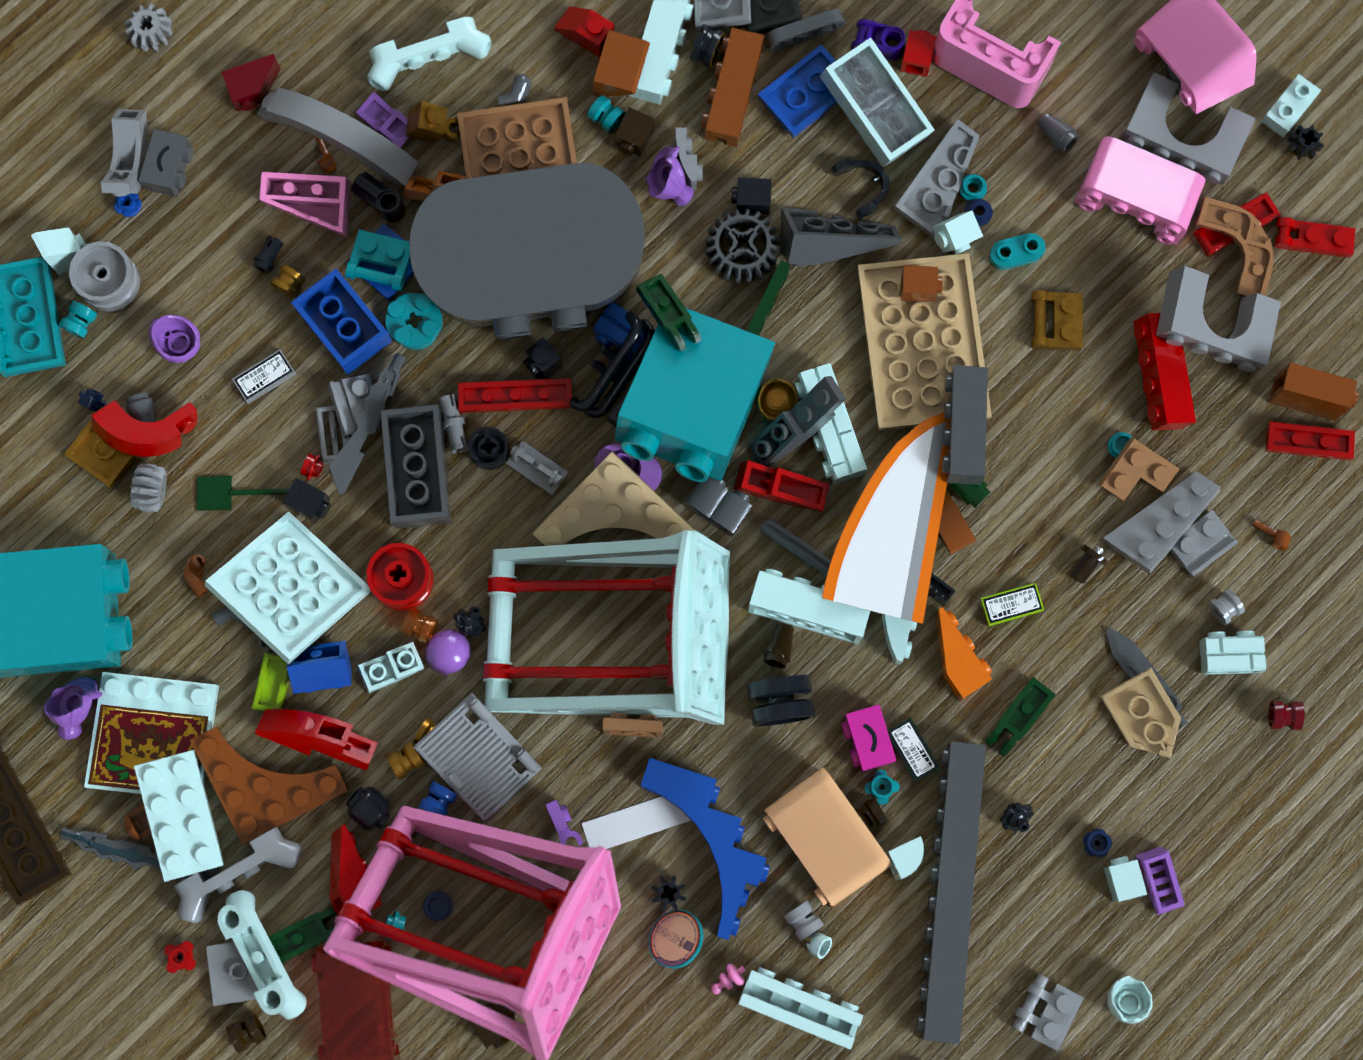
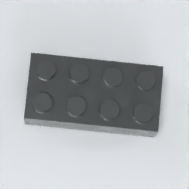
[381,404,452,529]

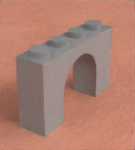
[1122,73,1256,185]
[1156,266,1281,372]

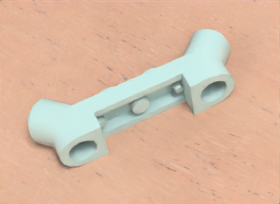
[367,17,491,91]
[218,890,307,1020]

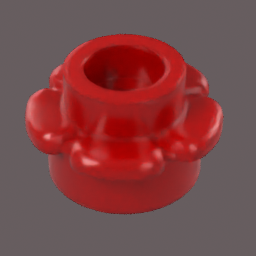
[300,453,324,481]

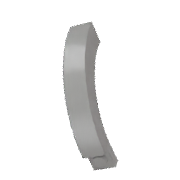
[257,88,418,186]

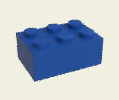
[291,268,392,376]

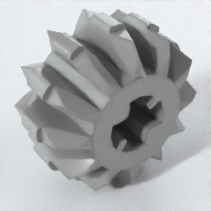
[125,3,173,53]
[130,463,167,512]

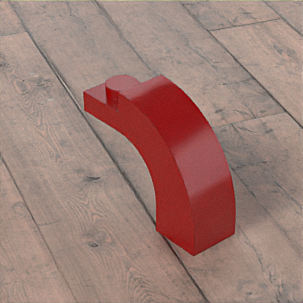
[91,400,197,457]

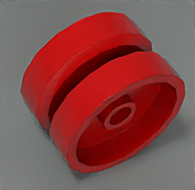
[366,543,434,611]

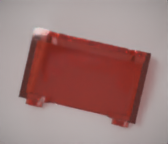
[311,940,400,1060]

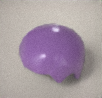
[425,630,471,675]

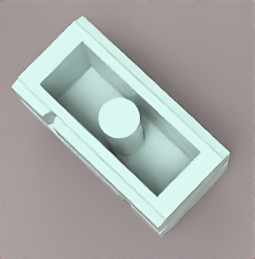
[1199,631,1266,675]

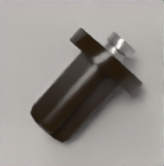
[1070,544,1108,584]

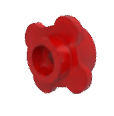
[164,941,196,973]

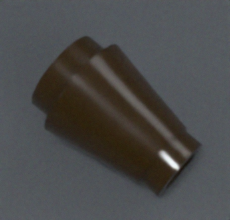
[763,623,794,668]

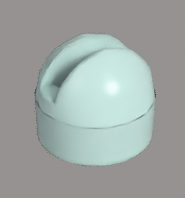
[806,932,832,959]

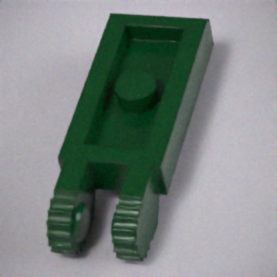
[636,274,701,352]
[984,677,1056,757]
[268,907,337,964]

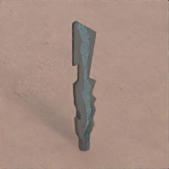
[60,827,219,882]

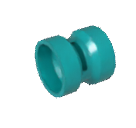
[587,95,626,134]
[59,301,98,339]

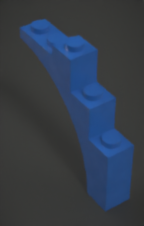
[641,758,770,940]

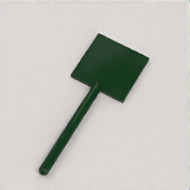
[197,476,290,511]

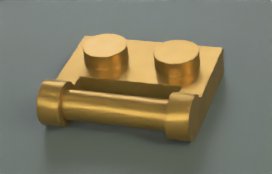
[1031,290,1083,350]

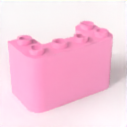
[933,0,1061,108]

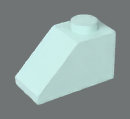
[31,228,87,275]

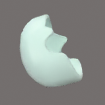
[1107,976,1153,1024]

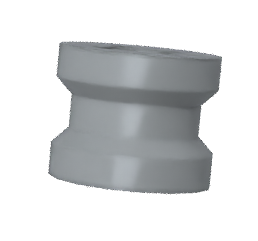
[1208,589,1245,625]

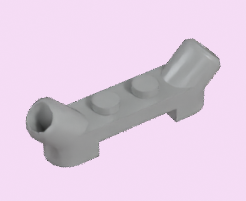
[174,827,301,923]

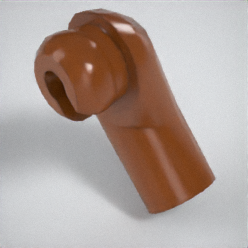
[183,554,209,598]

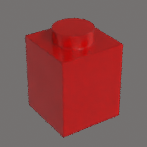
[900,30,937,77]

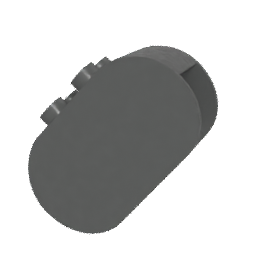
[409,163,645,340]

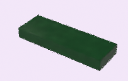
[746,260,790,336]

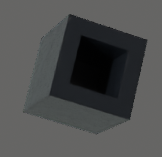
[731,178,771,214]
[282,478,331,524]

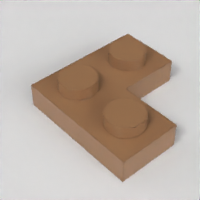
[1098,437,1179,501]

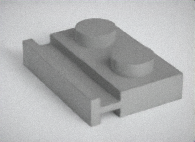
[328,374,382,438]
[1170,510,1238,578]

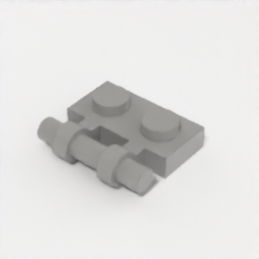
[1012,974,1084,1051]

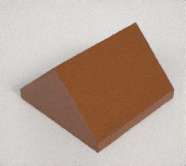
[593,30,650,97]

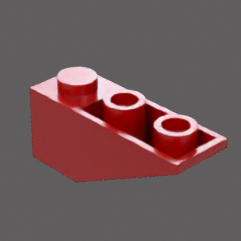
[329,825,382,916]

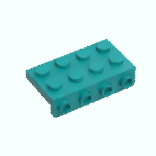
[0,257,66,377]

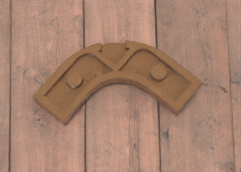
[1195,197,1274,297]

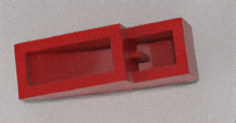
[734,460,830,512]

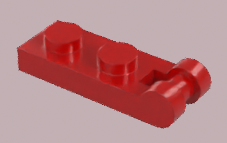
[1275,217,1356,258]

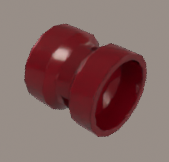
[1268,700,1305,731]

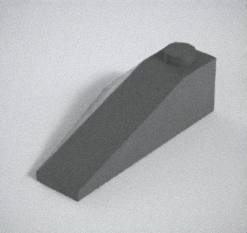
[781,208,902,267]

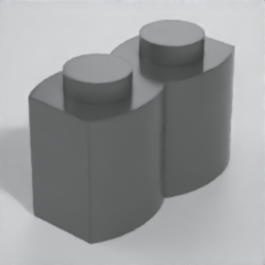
[685,477,752,537]

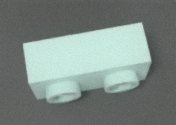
[1261,74,1321,138]

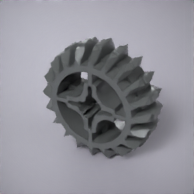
[705,208,780,284]

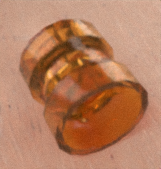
[400,607,439,645]

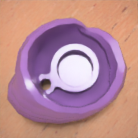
[148,315,200,363]

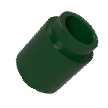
[948,481,991,508]

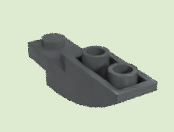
[749,376,846,467]

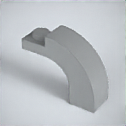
[101,109,147,197]

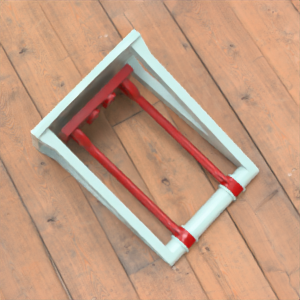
[483,530,730,725]

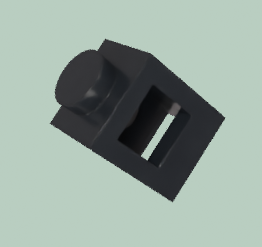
[523,337,562,380]

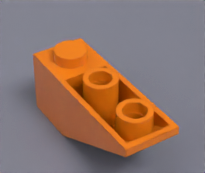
[936,607,992,701]

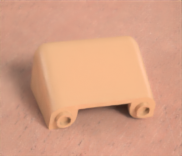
[762,767,892,908]

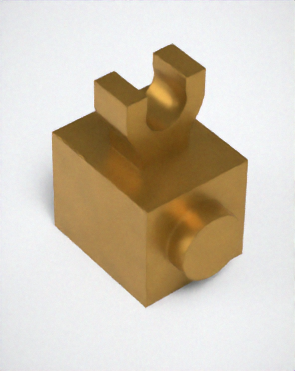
[405,101,459,143]

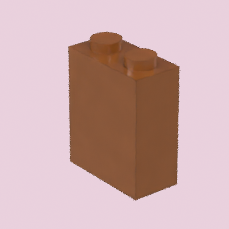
[1269,362,1359,421]

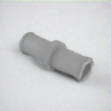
[438,394,469,454]

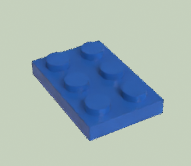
[758,44,838,138]

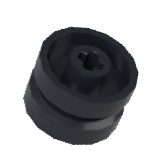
[747,675,816,727]

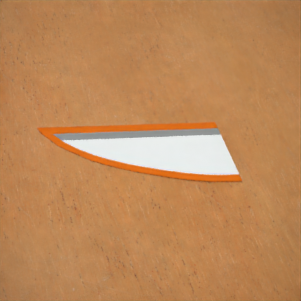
[822,412,949,624]

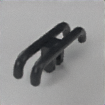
[569,311,655,418]

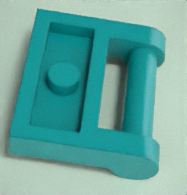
[345,229,410,291]

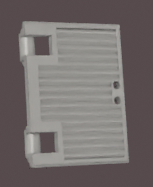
[414,693,542,822]

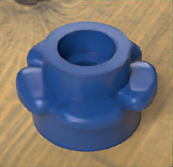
[114,193,142,217]

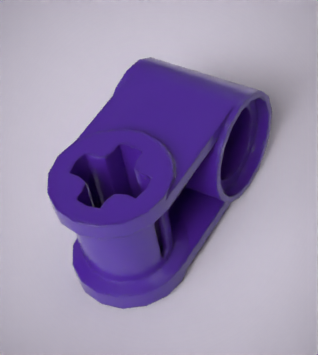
[851,19,906,60]

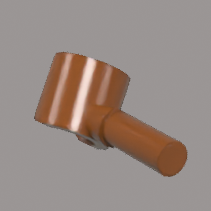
[316,137,337,175]
[1253,519,1291,551]

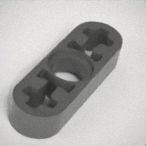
[766,9,845,51]

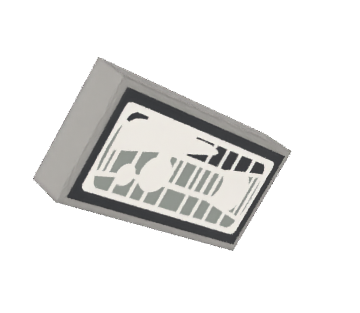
[232,349,296,404]

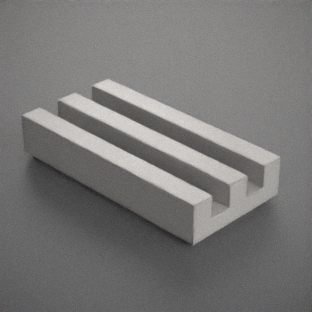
[315,405,349,464]

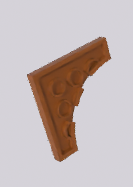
[190,726,349,845]

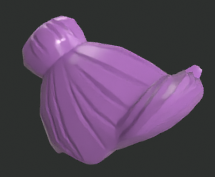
[646,146,694,206]
[43,677,103,740]

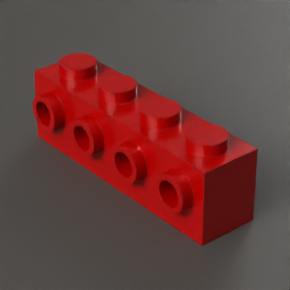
[1133,313,1196,431]

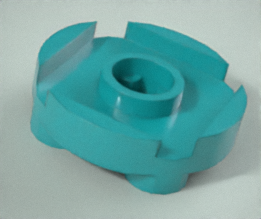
[385,293,443,350]

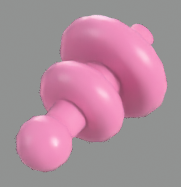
[711,964,746,994]

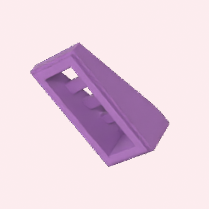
[1135,847,1185,915]

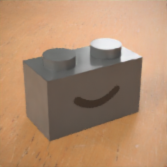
[138,129,194,197]

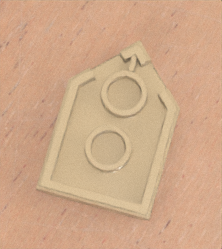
[1100,668,1181,758]

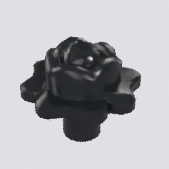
[453,606,487,636]
[1000,802,1034,832]

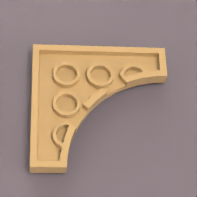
[533,451,695,546]

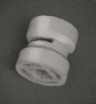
[783,900,824,941]

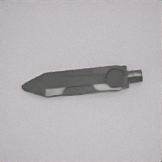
[1105,628,1188,729]

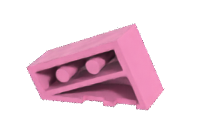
[260,172,351,238]

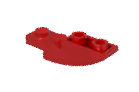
[255,709,378,771]

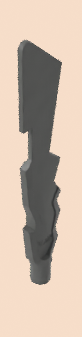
[329,354,406,495]

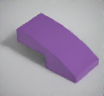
[355,92,409,148]

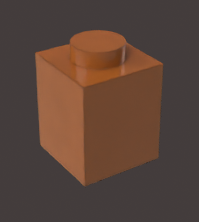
[900,265,943,302]

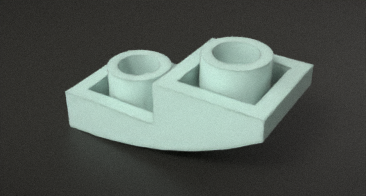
[357,642,424,694]

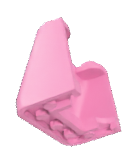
[1134,0,1257,114]

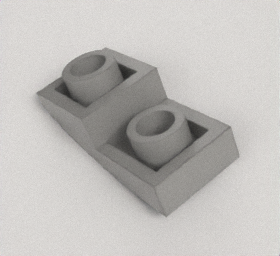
[676,127,703,190]

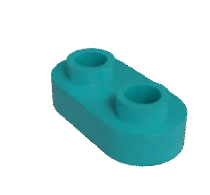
[989,233,1046,270]

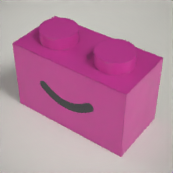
[841,705,897,772]

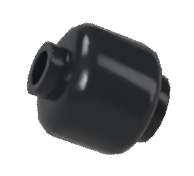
[346,786,391,830]

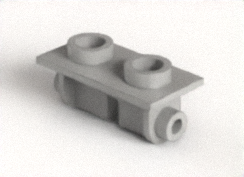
[506,441,569,495]

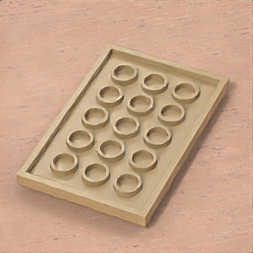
[857,253,992,431]

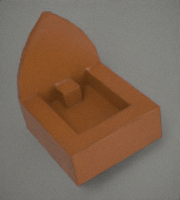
[124,803,151,839]

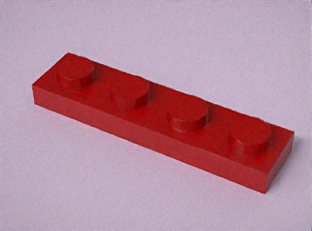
[458,378,572,413]

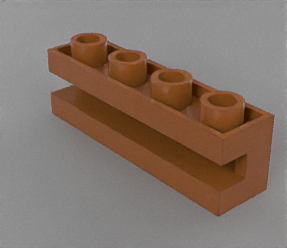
[701,28,764,147]

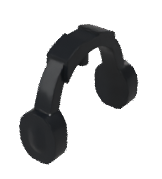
[831,158,890,219]

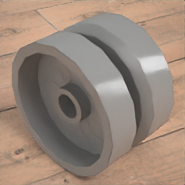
[69,241,141,312]

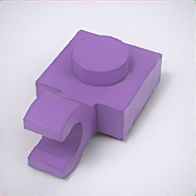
[546,800,583,846]

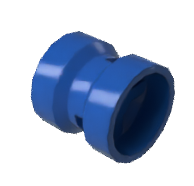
[418,781,458,816]

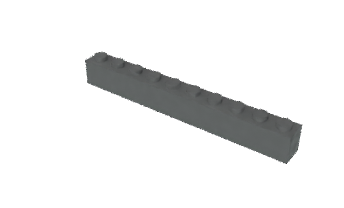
[916,741,986,1044]

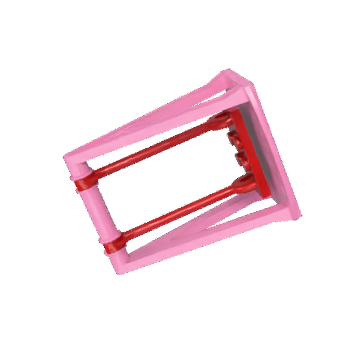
[323,806,621,1060]

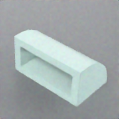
[885,836,924,881]

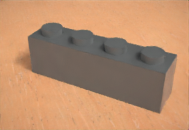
[942,365,988,485]

